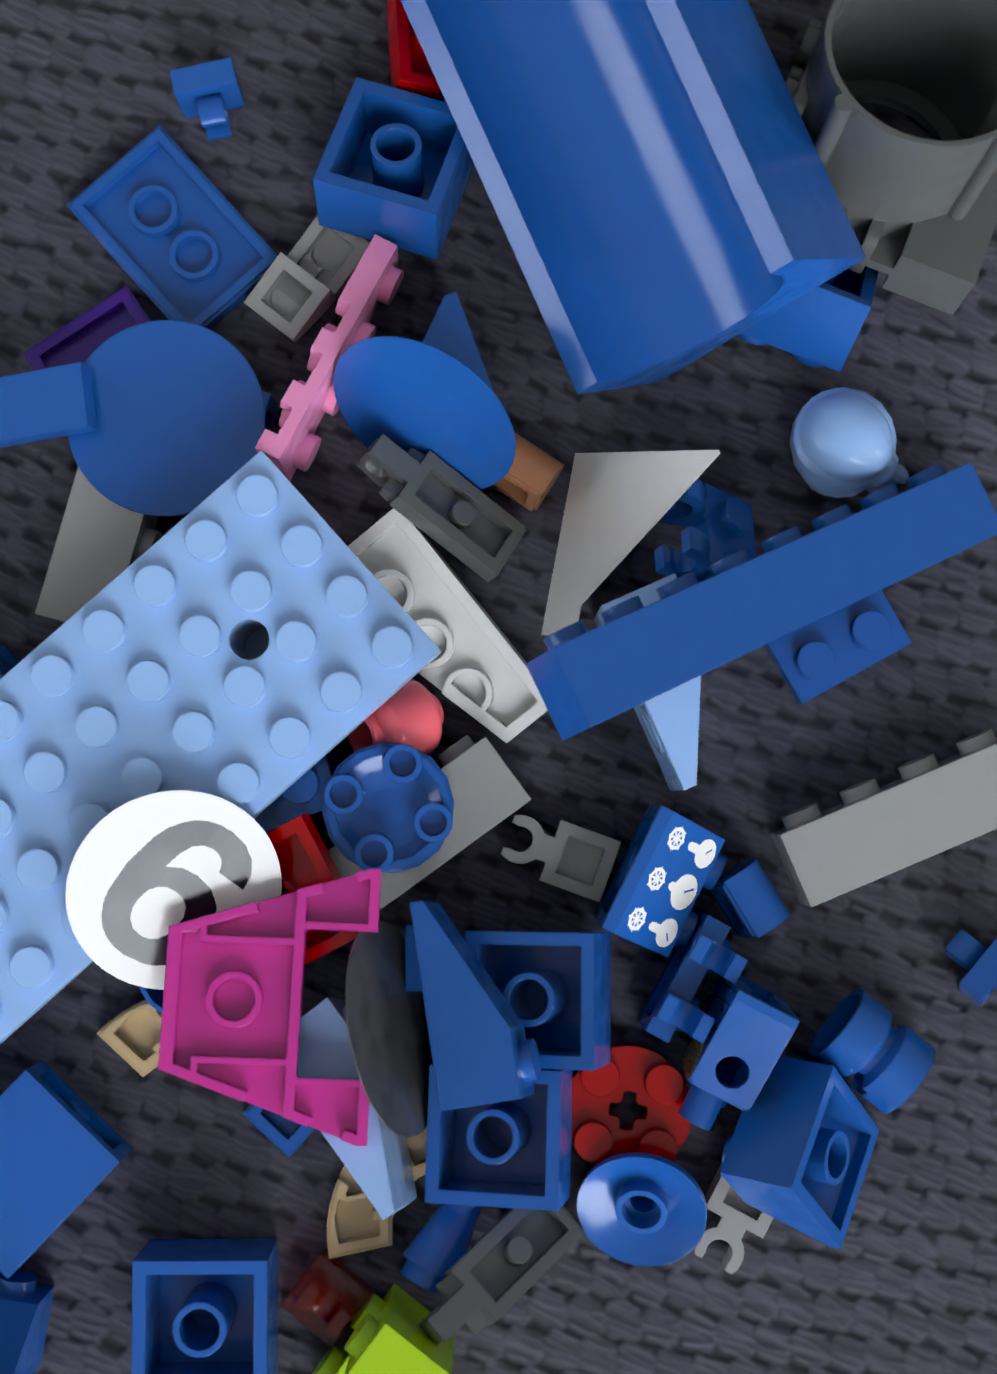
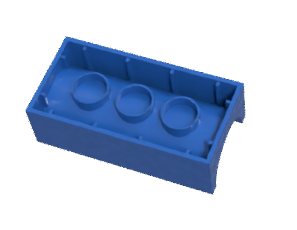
[400,0,866,394]

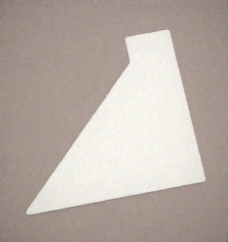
[541,449,720,635]

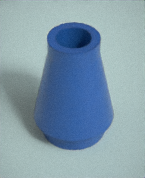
[400,1204,482,1297]

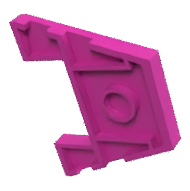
[158,869,382,1146]

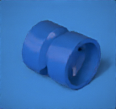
[809,988,936,1114]

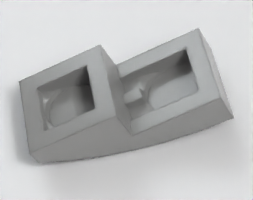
[243,215,370,342]

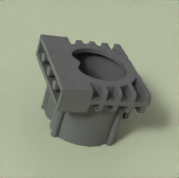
[786,0,997,315]

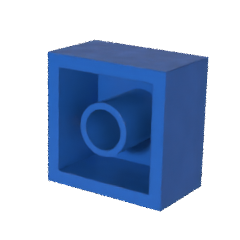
[313,77,475,260]
[465,930,611,1071]
[425,1064,573,1211]
[131,1238,278,1374]

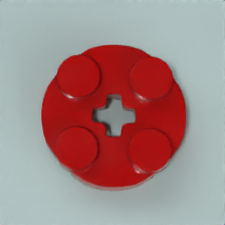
[571,1043,691,1166]

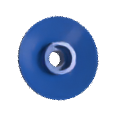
[576,1152,707,1267]

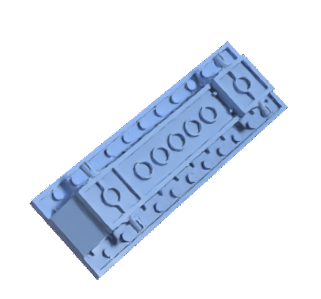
[0,450,441,1044]

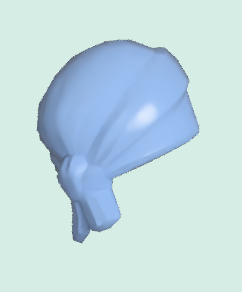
[790,387,909,498]

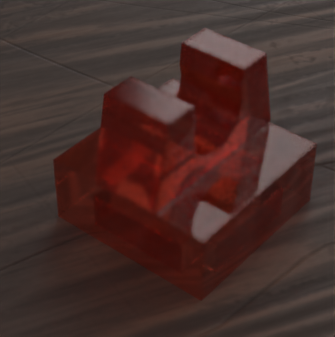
[281,1248,373,1347]

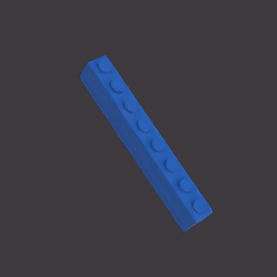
[526,462,997,741]

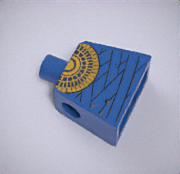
[678,975,800,1131]

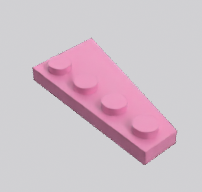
[255,234,404,481]

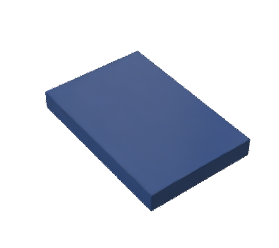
[66,125,278,330]

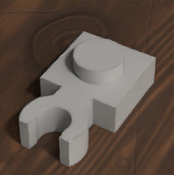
[501,815,621,902]
[693,1163,773,1274]

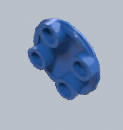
[322,742,454,874]

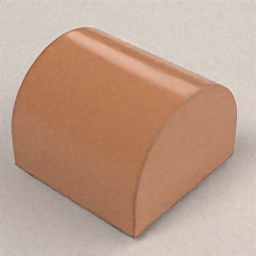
[492,432,564,512]

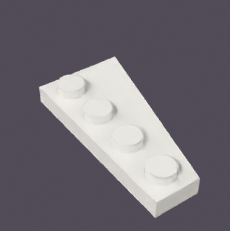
[348,508,548,743]

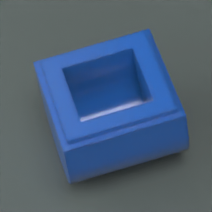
[711,858,790,938]

